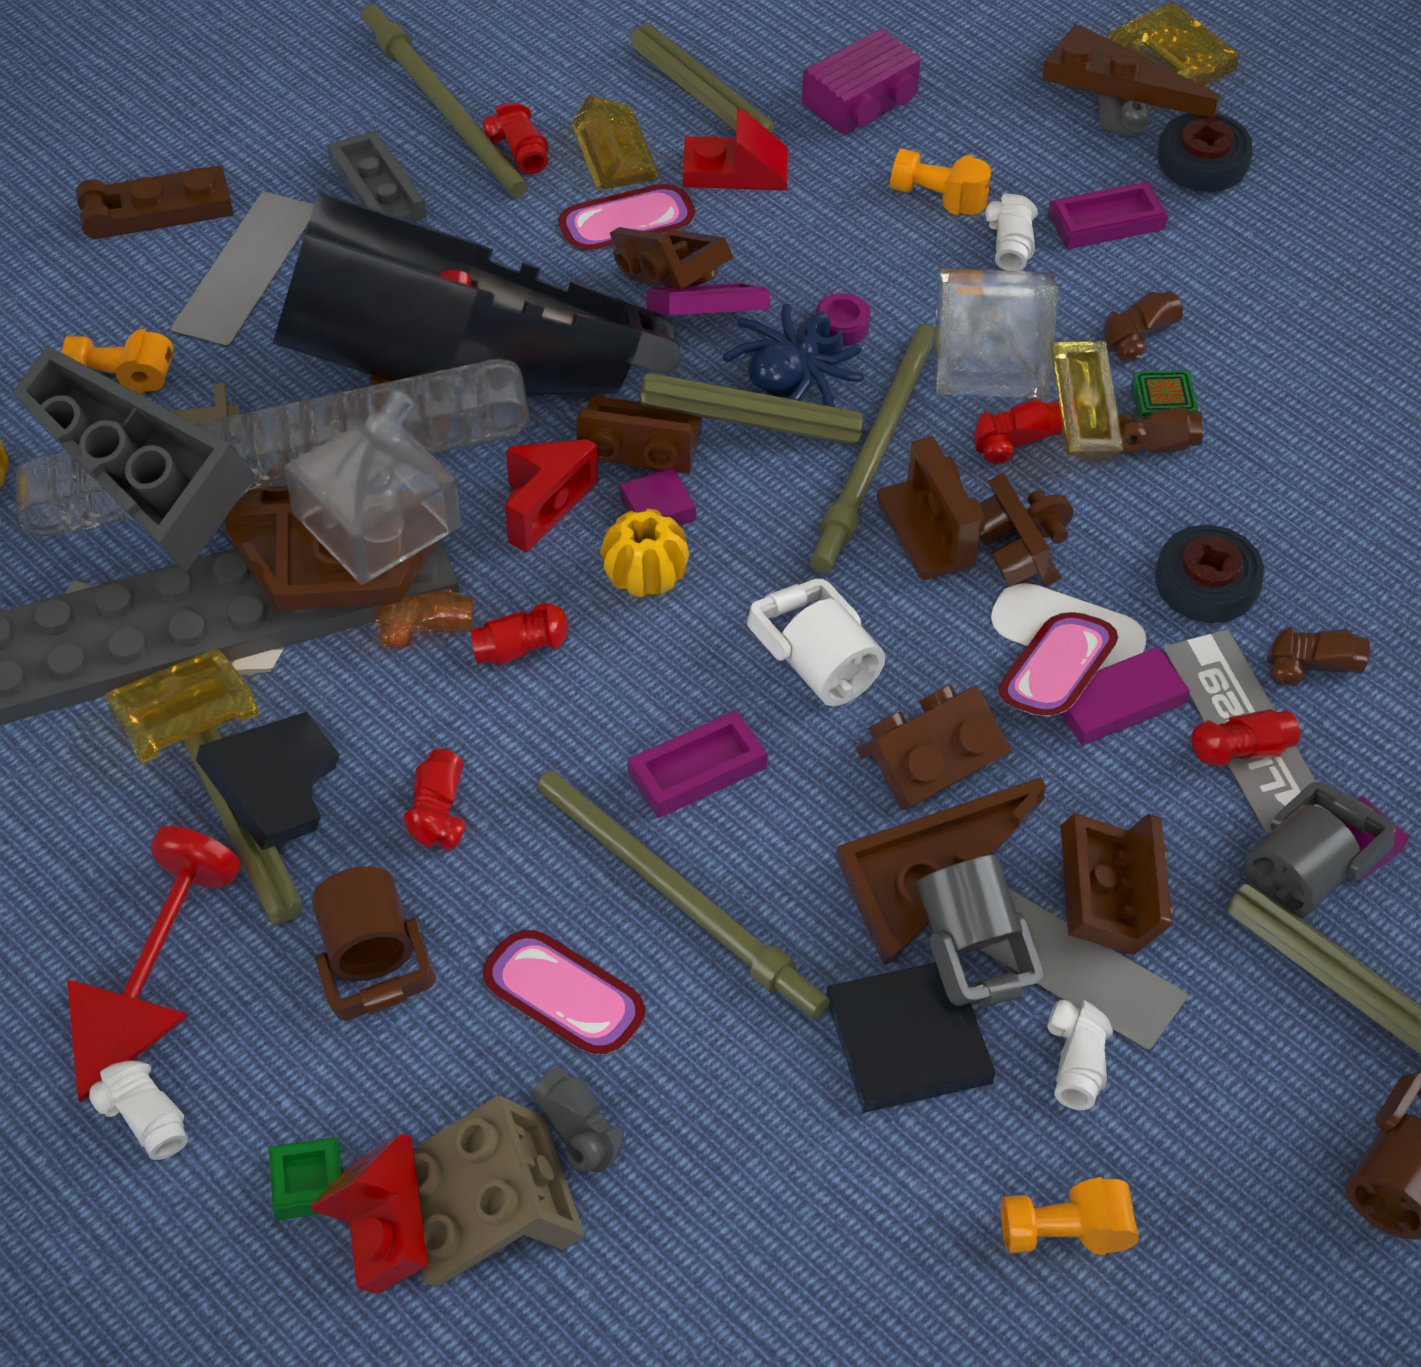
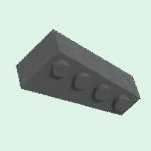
[12,345,255,573]

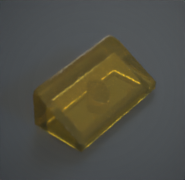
[572,95,659,189]
[1050,341,1123,462]

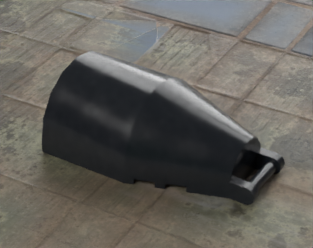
[272,191,682,396]

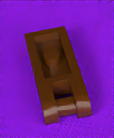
[76,165,233,239]

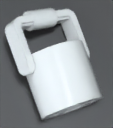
[747,579,885,707]

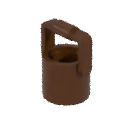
[311,866,436,1021]
[1345,1072,1421,1240]

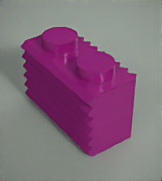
[802,28,921,136]

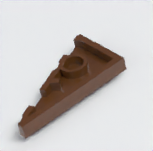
[1042,24,1221,119]
[835,777,1047,965]

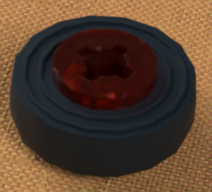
[1158,113,1252,192]
[1155,524,1264,623]

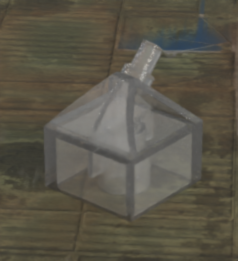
[933,268,1058,398]
[284,390,461,585]

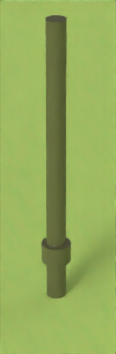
[361,4,528,198]
[809,324,937,574]
[537,770,830,1020]

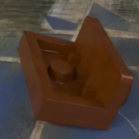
[610,227,733,290]
[576,395,702,474]
[877,436,985,580]
[856,684,1012,810]
[1060,813,1173,955]

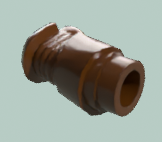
[1103,291,1183,363]
[1110,406,1202,455]
[1267,626,1370,685]

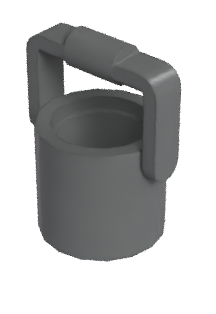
[1244,782,1395,918]
[916,855,1043,1007]

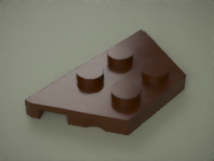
[222,493,453,611]

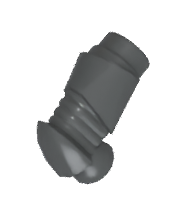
[531,1067,624,1173]

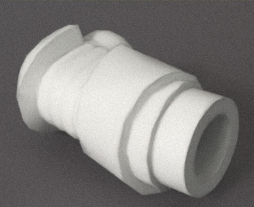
[985,193,1038,272]
[1047,1000,1113,1110]
[89,1060,188,1160]

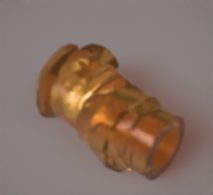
[374,589,474,649]

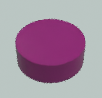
[816,293,871,346]

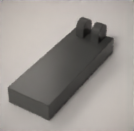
[327,131,427,224]

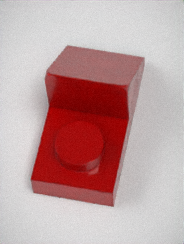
[683,108,788,190]
[505,439,598,553]
[310,1133,428,1294]

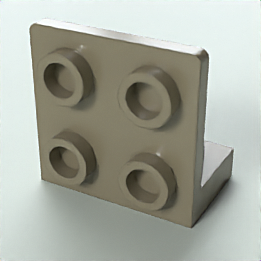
[413,1095,585,1287]

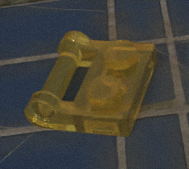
[1106,1,1239,86]
[103,648,259,764]

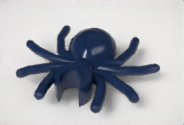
[723,303,864,407]

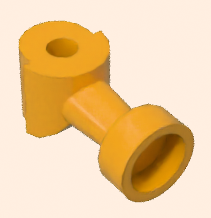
[890,148,991,216]
[62,328,174,395]
[1001,1177,1140,1256]

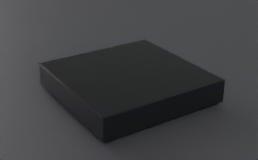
[826,962,995,1113]

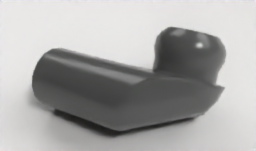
[1097,93,1149,138]

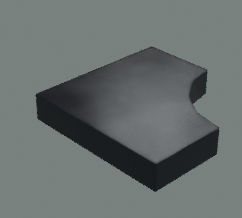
[196,712,340,850]

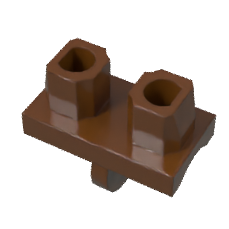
[979,473,1073,587]

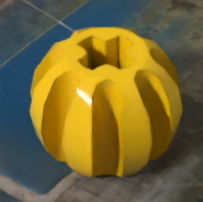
[600,508,690,598]

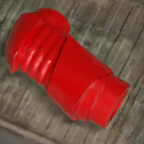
[482,102,548,174]
[974,398,1063,465]
[471,603,568,667]
[1191,709,1300,766]
[403,749,466,850]

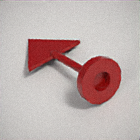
[67,825,241,1103]

